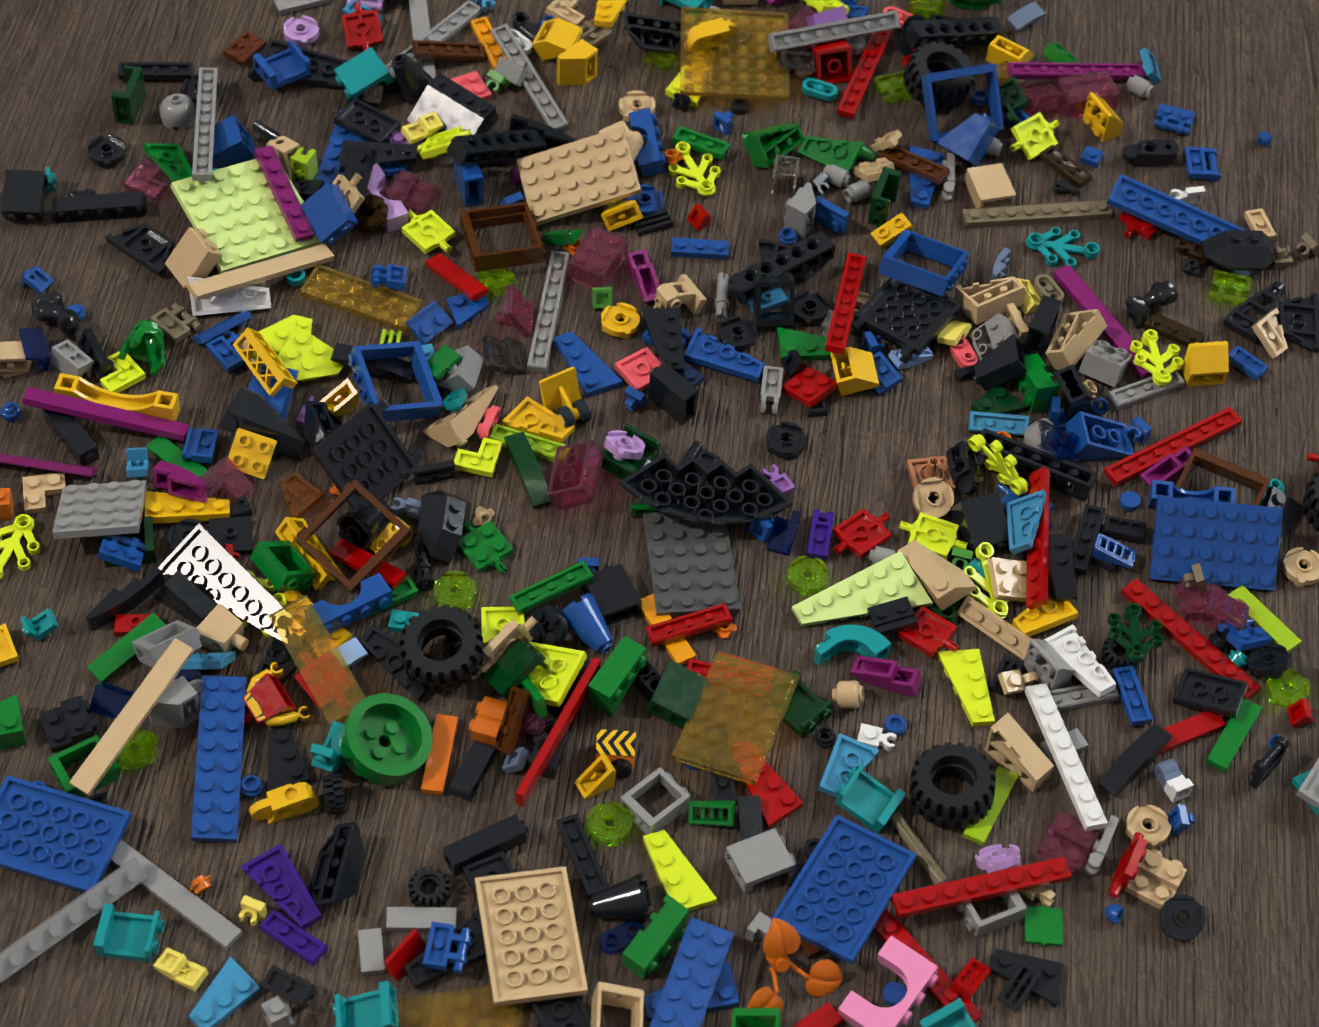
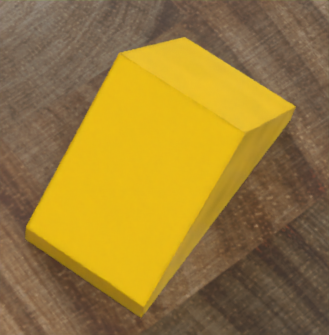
[601,200,643,232]
[319,378,359,416]
[574,753,616,799]

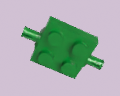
[457,520,514,575]

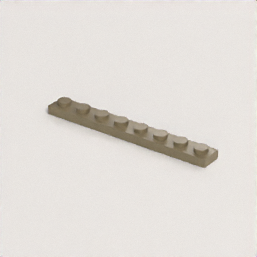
[962,200,1112,228]

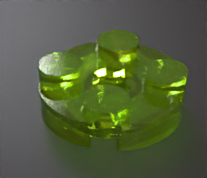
[477,268,516,295]
[787,556,829,596]
[434,570,476,609]
[1265,668,1310,708]
[116,727,158,770]
[587,802,632,847]

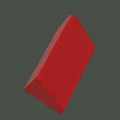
[384,929,426,981]

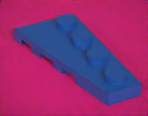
[909,145,945,210]
[684,327,765,382]
[554,332,623,398]
[643,961,739,1022]

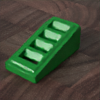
[689,801,736,826]

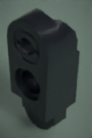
[1122,139,1179,167]
[946,440,981,496]

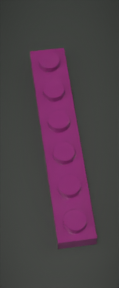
[254,146,314,242]

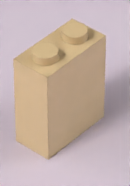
[964,163,1016,208]
[165,227,222,288]

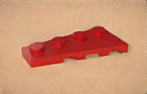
[730,741,803,829]

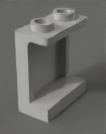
[725,828,796,895]

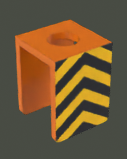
[595,729,636,771]

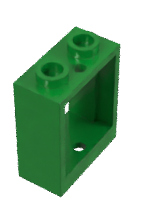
[250,540,317,591]
[48,735,120,797]
[732,1008,782,1027]

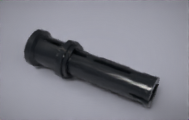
[412,533,435,591]

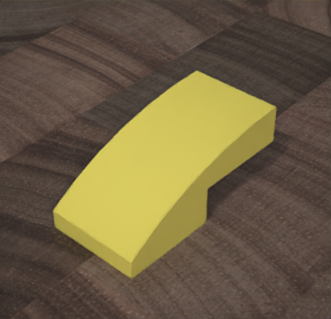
[401,111,444,144]
[937,320,972,346]
[153,948,209,992]

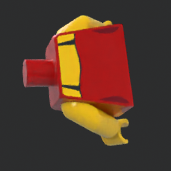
[243,662,311,726]

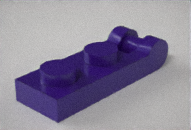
[806,509,834,561]

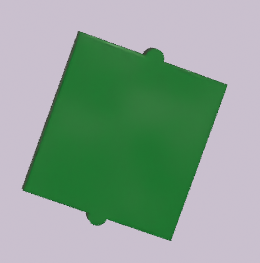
[427,344,462,380]
[1024,905,1063,947]

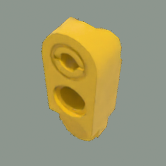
[686,18,737,53]
[249,782,319,824]

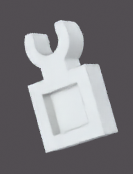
[857,723,897,751]

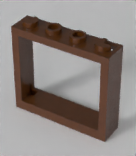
[460,202,546,272]
[1176,448,1271,506]
[295,480,411,595]

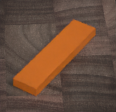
[421,714,458,796]

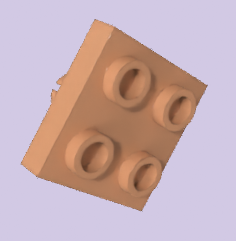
[906,456,956,495]

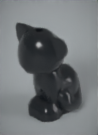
[1125,281,1179,329]
[32,292,80,342]

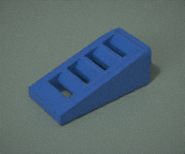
[1091,533,1137,569]

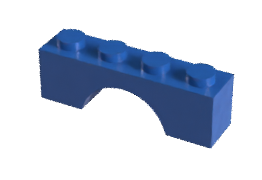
[629,107,666,178]
[1148,480,1235,510]
[304,573,393,639]

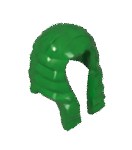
[118,320,166,376]

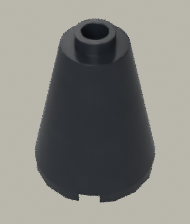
[392,54,433,104]
[336,499,391,550]
[588,873,653,919]

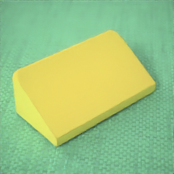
[1016,278,1041,314]

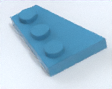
[1006,490,1047,555]
[181,651,236,670]
[817,733,880,798]
[189,956,261,1027]

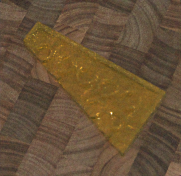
[397,985,525,1027]

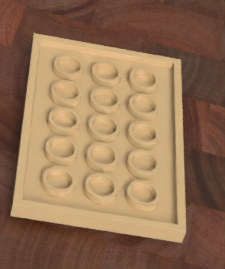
[516,126,642,225]
[475,866,588,1007]

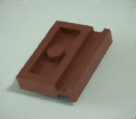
[223,31,267,67]

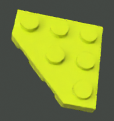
[252,315,313,357]
[278,326,344,382]
[528,641,587,707]

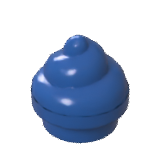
[0,402,21,422]

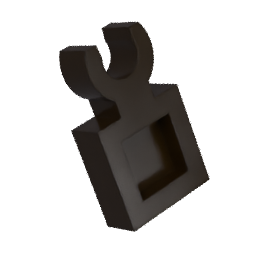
[1175,238,1206,264]

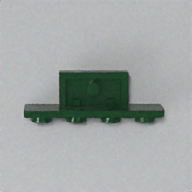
[985,76,1030,125]

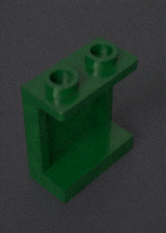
[111,65,146,125]
[868,167,902,227]
[599,424,660,480]
[98,516,157,567]
[483,638,548,701]
[645,660,708,730]
[764,669,833,738]

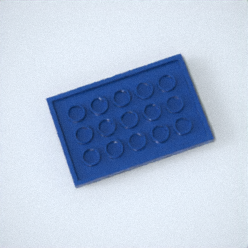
[1149,496,1283,591]
[0,775,132,892]
[771,814,917,965]

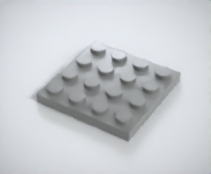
[52,480,147,539]

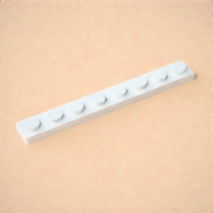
[1025,683,1108,832]

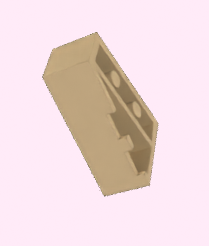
[954,276,1025,325]
[1045,309,1108,370]
[984,713,1054,792]

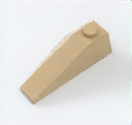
[423,385,498,447]
[897,540,977,611]

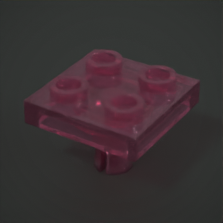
[495,283,534,338]
[1205,587,1249,631]

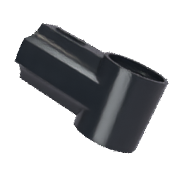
[512,11,539,43]

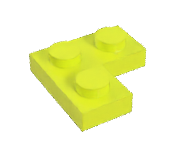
[100,351,146,393]
[454,438,503,478]

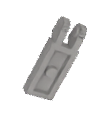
[942,153,955,202]
[760,366,784,415]
[1085,815,1119,876]

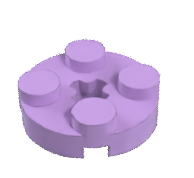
[283,16,319,48]
[603,430,645,461]
[975,844,1021,873]

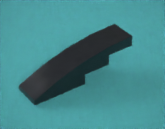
[508,114,578,151]
[330,343,414,384]
[87,567,164,631]
[1098,723,1173,798]

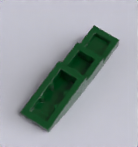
[504,431,553,508]

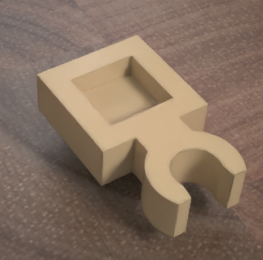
[870,129,902,152]

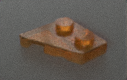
[280,471,324,518]

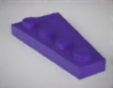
[241,844,323,930]

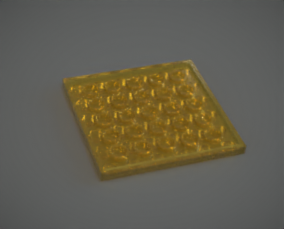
[680,7,789,101]

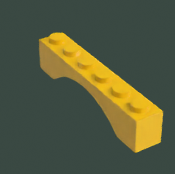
[54,373,181,421]

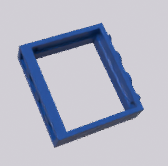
[921,63,1004,144]
[878,229,969,297]
[348,341,444,422]

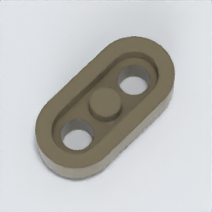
[1033,274,1064,304]

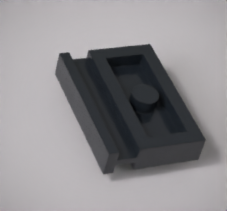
[867,596,918,636]

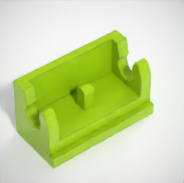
[290,147,318,180]

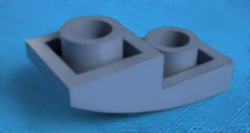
[1007,2,1046,33]
[991,247,1011,280]

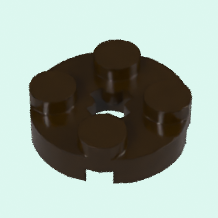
[356,194,389,233]

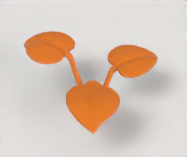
[747,918,843,1012]

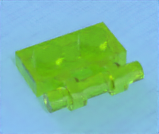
[873,70,912,103]
[1209,270,1252,306]

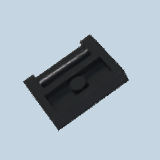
[1249,736,1289,790]

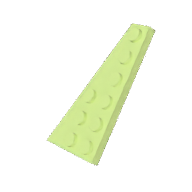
[791,551,933,627]

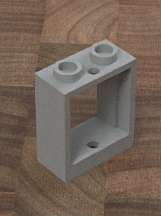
[132,620,202,667]
[620,767,690,835]
[955,892,1027,938]

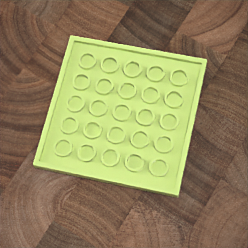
[171,159,324,274]

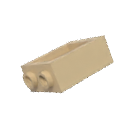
[591,982,644,1027]

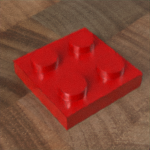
[781,366,838,408]

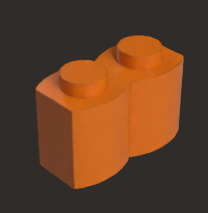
[468,696,507,746]

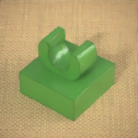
[486,69,510,93]
[592,287,612,309]
[951,547,974,569]

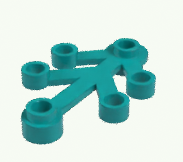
[1026,227,1100,269]

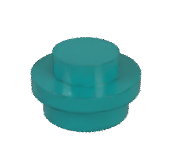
[1228,649,1248,668]

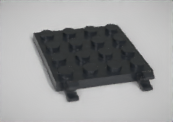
[850,278,962,364]
[309,398,426,510]

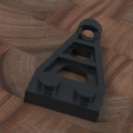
[1223,281,1286,343]

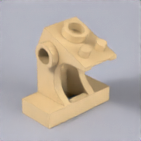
[653,274,707,315]

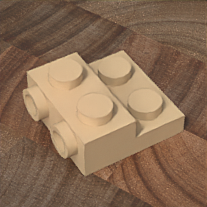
[1124,849,1187,909]

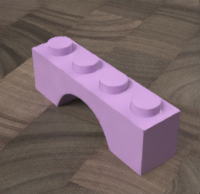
[364,163,409,233]

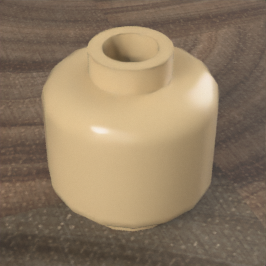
[832,681,865,709]

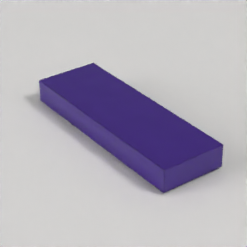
[259,909,328,967]

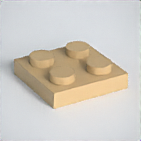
[988,557,1027,602]

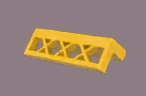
[233,327,298,397]
[275,517,342,590]

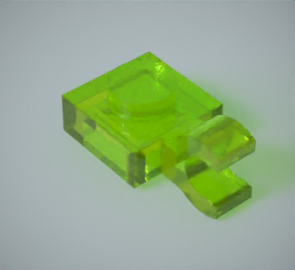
[642,50,676,68]

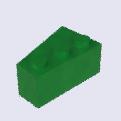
[741,123,805,168]
[1016,353,1060,414]
[588,635,648,717]
[0,694,27,750]
[622,894,689,980]

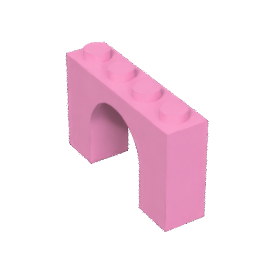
[838,936,939,1027]

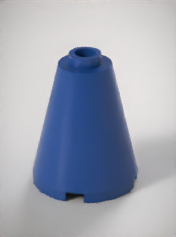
[561,593,613,654]

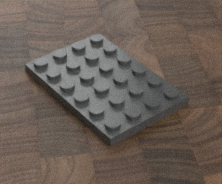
[642,511,741,617]

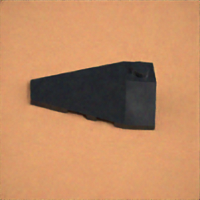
[220,387,307,459]

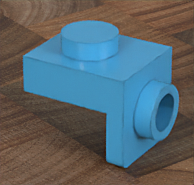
[126,447,149,479]

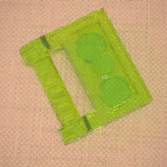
[908,0,946,20]

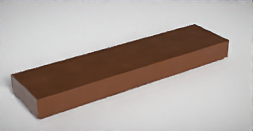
[412,40,485,62]
[880,146,950,185]

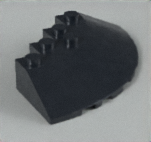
[619,453,793,525]

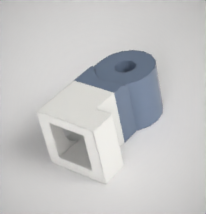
[1154,759,1194,803]

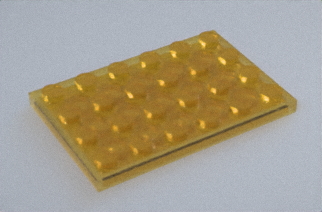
[672,651,799,785]

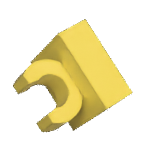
[239,895,267,926]

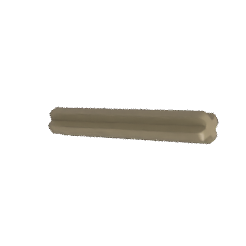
[890,812,947,885]

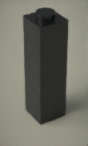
[42,409,100,466]
[443,814,528,876]

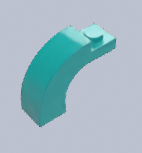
[813,625,891,666]
[310,721,345,773]

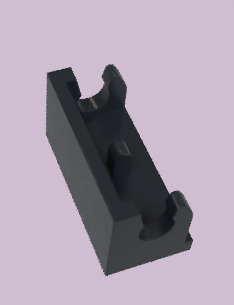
[261,965,317,1008]

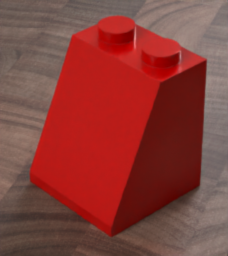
[803,39,852,84]

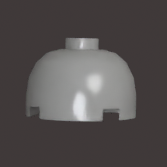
[160,93,196,130]
[1023,418,1061,456]

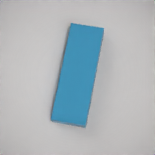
[968,411,1030,437]

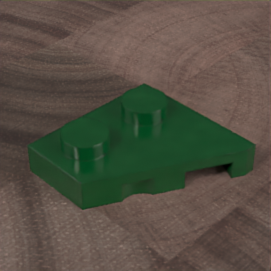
[971,385,1027,414]

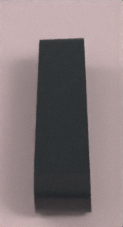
[52,192,147,223]

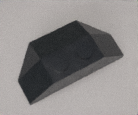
[622,12,690,54]
[1201,230,1277,270]
[303,401,343,463]
[417,490,466,565]
[1048,532,1078,601]
[308,821,366,907]

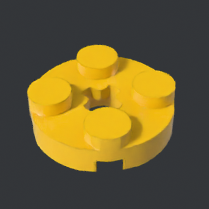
[601,303,640,339]

